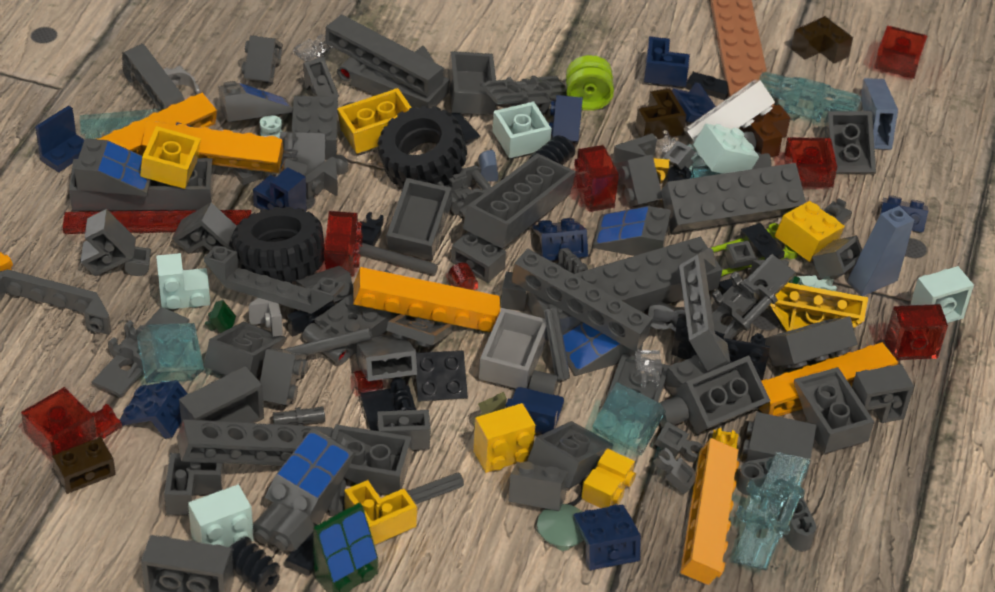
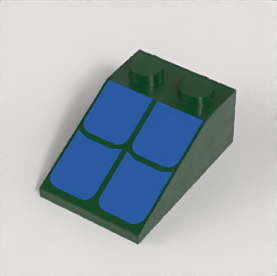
[313,502,378,592]

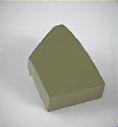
[471,392,507,427]

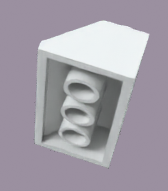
[684,80,775,143]

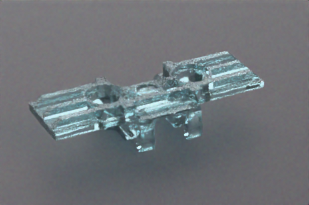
[759,72,862,123]
[732,452,811,571]

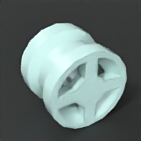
[260,115,282,139]

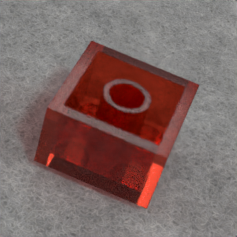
[874,25,928,79]
[783,137,838,188]
[573,145,619,212]
[324,211,363,277]
[884,304,948,360]
[21,387,97,460]

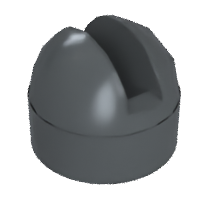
[334,155,348,175]

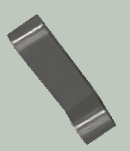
[122,43,185,111]
[737,457,817,552]

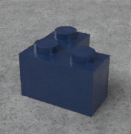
[644,36,690,87]
[549,95,583,143]
[253,167,307,211]

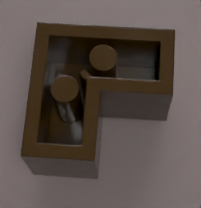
[791,16,853,64]
[635,88,686,140]

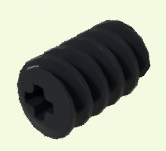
[528,135,576,165]
[230,537,280,592]

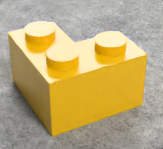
[344,480,417,545]

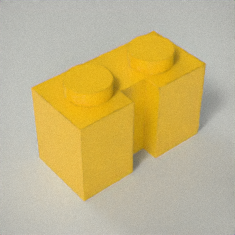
[582,448,636,508]

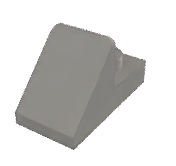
[249,298,283,337]

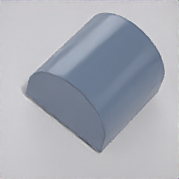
[478,150,499,182]

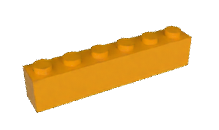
[96,93,217,156]
[142,121,284,173]
[353,267,500,332]
[759,342,898,417]
[680,438,739,585]

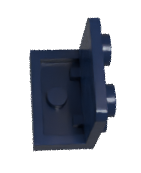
[505,387,564,434]

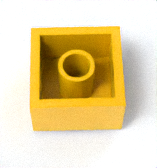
[140,126,201,189]
[775,201,845,262]
[473,403,535,473]

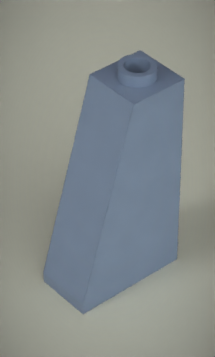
[861,78,898,150]
[847,206,914,296]

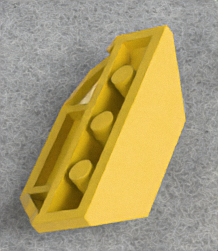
[769,283,868,332]

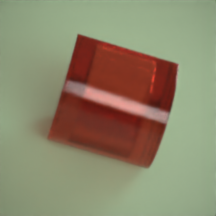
[448,262,478,290]
[353,370,383,395]

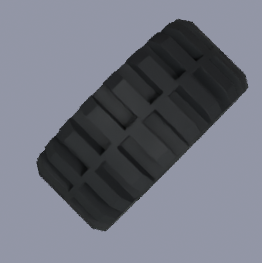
[378,106,467,188]
[232,207,326,284]

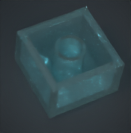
[137,323,204,383]
[592,382,666,456]

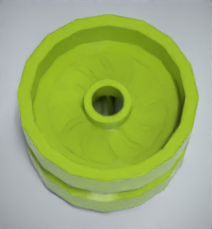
[566,55,614,111]

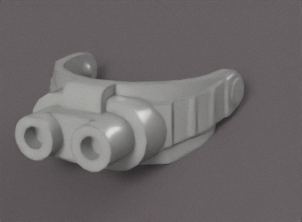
[164,66,200,95]

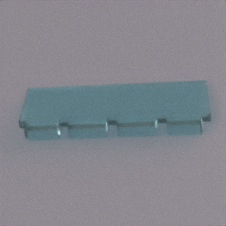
[80,109,160,139]

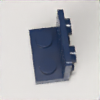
[35,106,85,173]
[532,218,588,261]
[118,380,188,439]
[574,504,641,571]

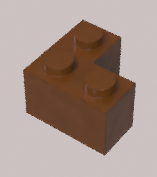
[739,104,791,158]

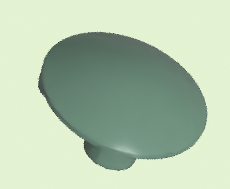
[537,504,584,551]

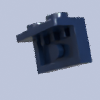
[672,83,716,124]
[881,195,928,232]

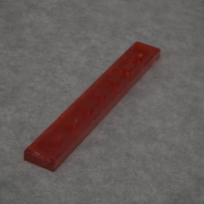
[63,210,252,234]

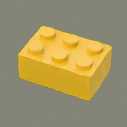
[337,88,412,154]

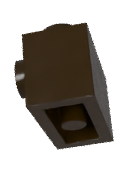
[52,437,116,494]

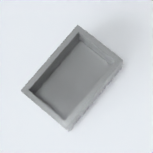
[479,308,547,388]

